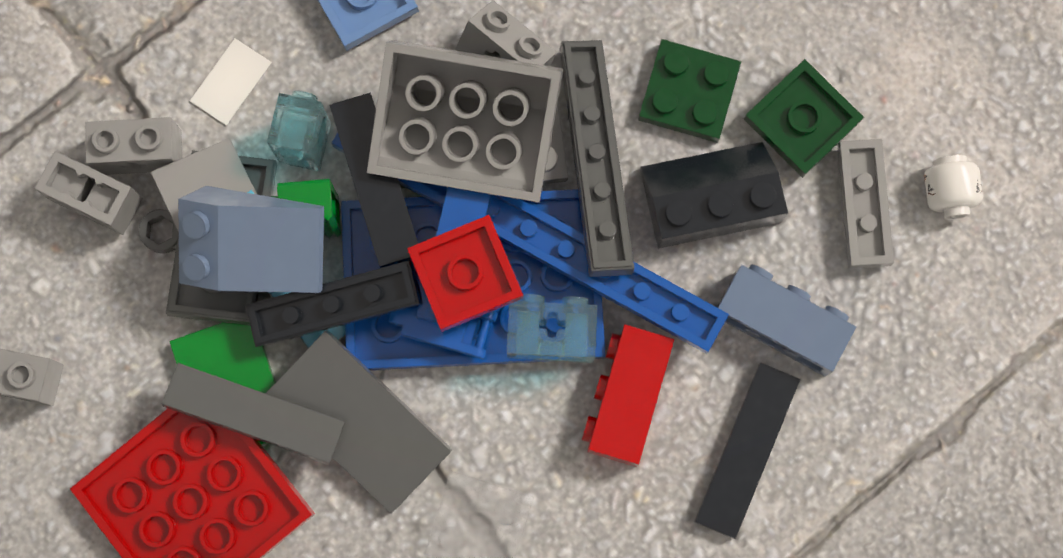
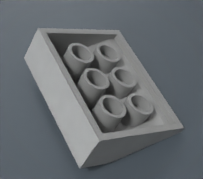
[367,40,563,203]

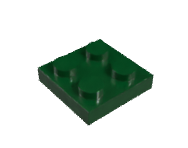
[638,39,742,143]
[744,59,864,178]

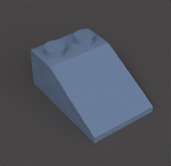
[178,186,324,293]

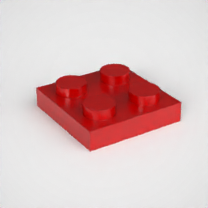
[407,215,524,332]

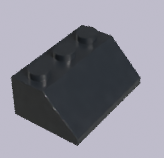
[640,142,788,249]

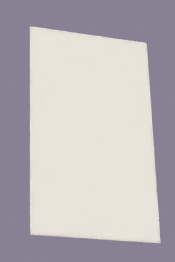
[189,38,272,126]

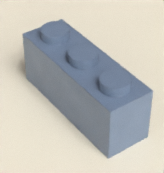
[717,264,856,377]

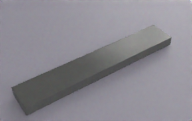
[559,40,635,277]

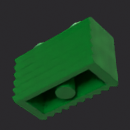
[271,179,342,239]

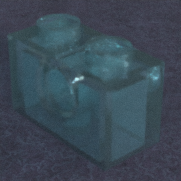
[267,91,332,172]

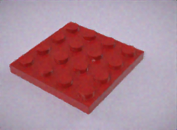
[70,408,315,558]

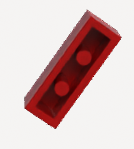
[582,324,675,467]

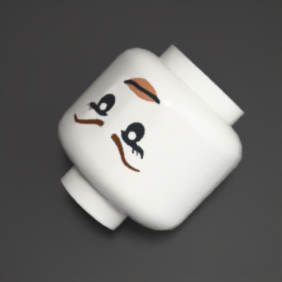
[924,155,983,220]

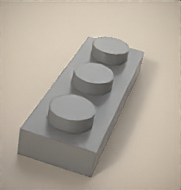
[837,139,894,269]

